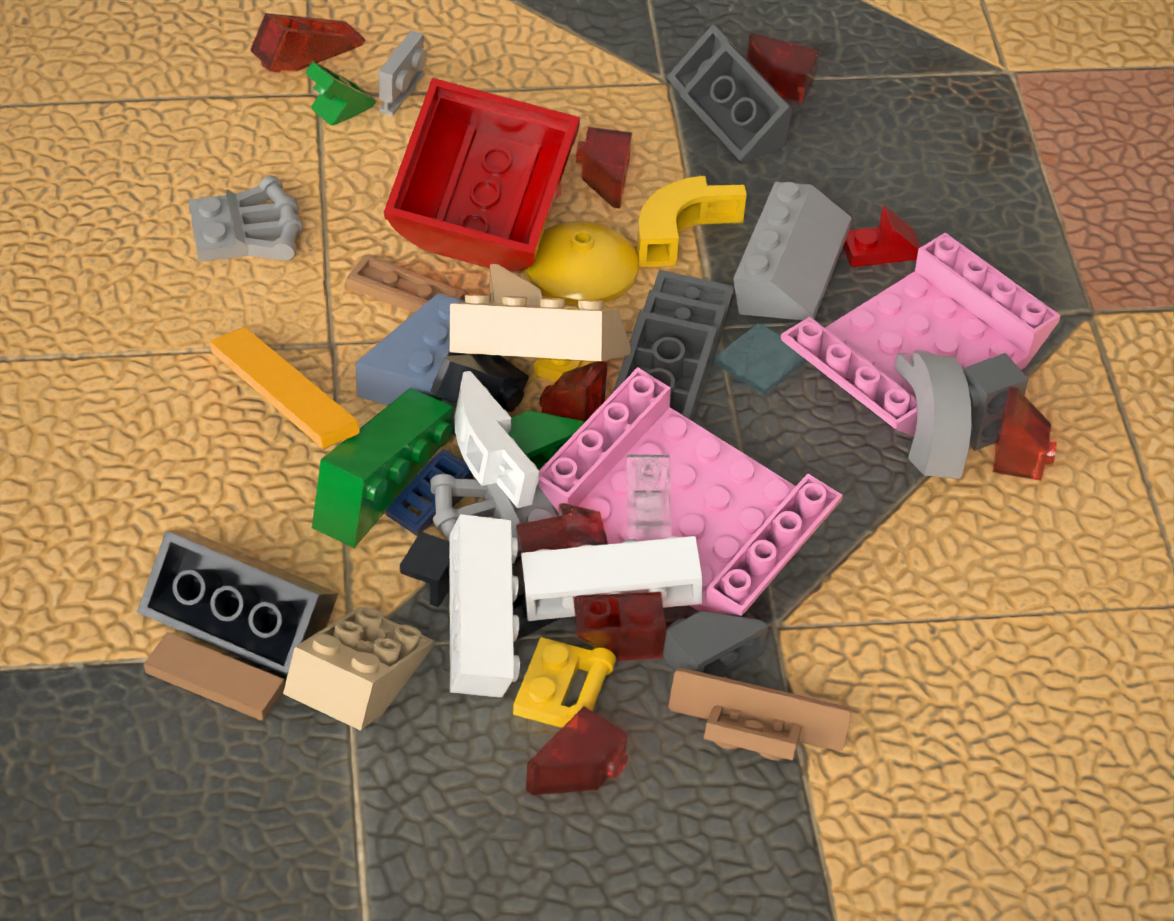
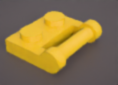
[513,637,616,733]

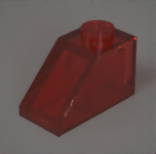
[747,33,819,103]
[576,127,632,209]
[539,361,608,422]
[992,387,1057,481]
[526,706,628,795]

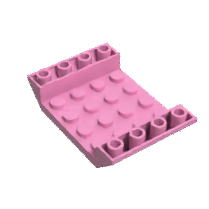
[781,233,1061,437]
[537,367,843,616]

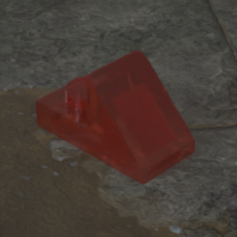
[516,503,608,553]

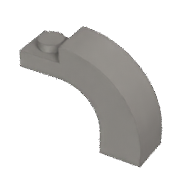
[894,350,972,479]

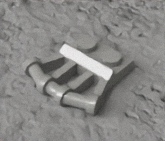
[188,175,302,262]
[430,474,566,558]

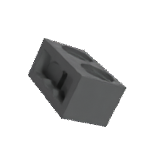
[964,353,1029,451]

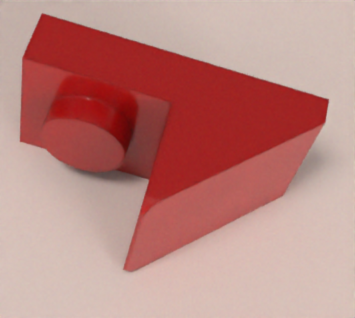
[843,206,921,267]

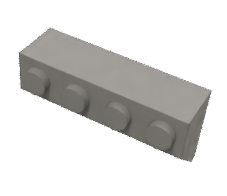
[733,182,852,320]

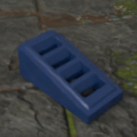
[386,449,473,536]

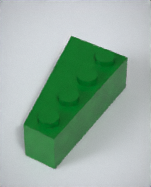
[312,388,453,548]

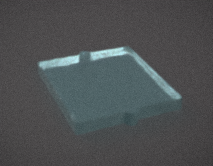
[714,323,807,395]

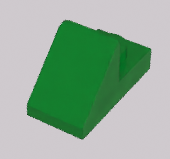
[305,61,377,126]

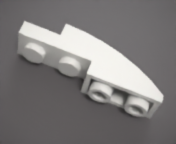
[455,371,539,508]

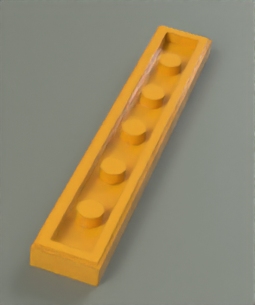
[209,327,360,449]

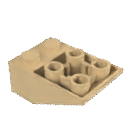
[283,607,435,730]

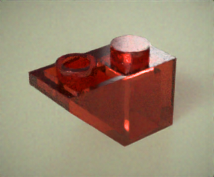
[573,592,666,661]

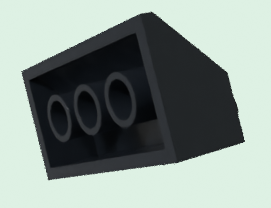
[137,530,339,677]

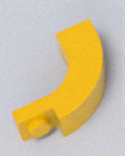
[636,176,747,267]

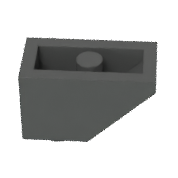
[663,611,768,677]

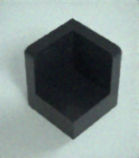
[400,531,450,607]

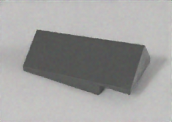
[666,24,793,163]

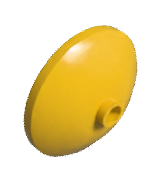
[525,221,639,306]

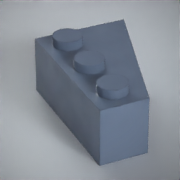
[356,293,466,405]

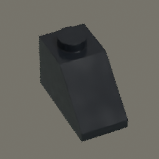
[430,354,529,412]

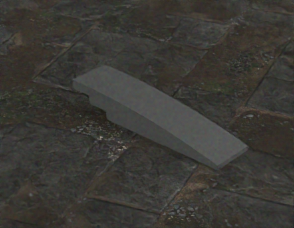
[613,270,735,422]

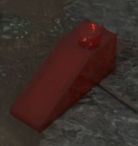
[250,13,365,73]

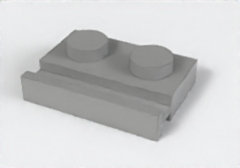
[379,30,427,116]

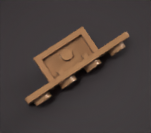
[668,667,852,761]

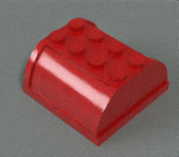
[383,78,580,272]

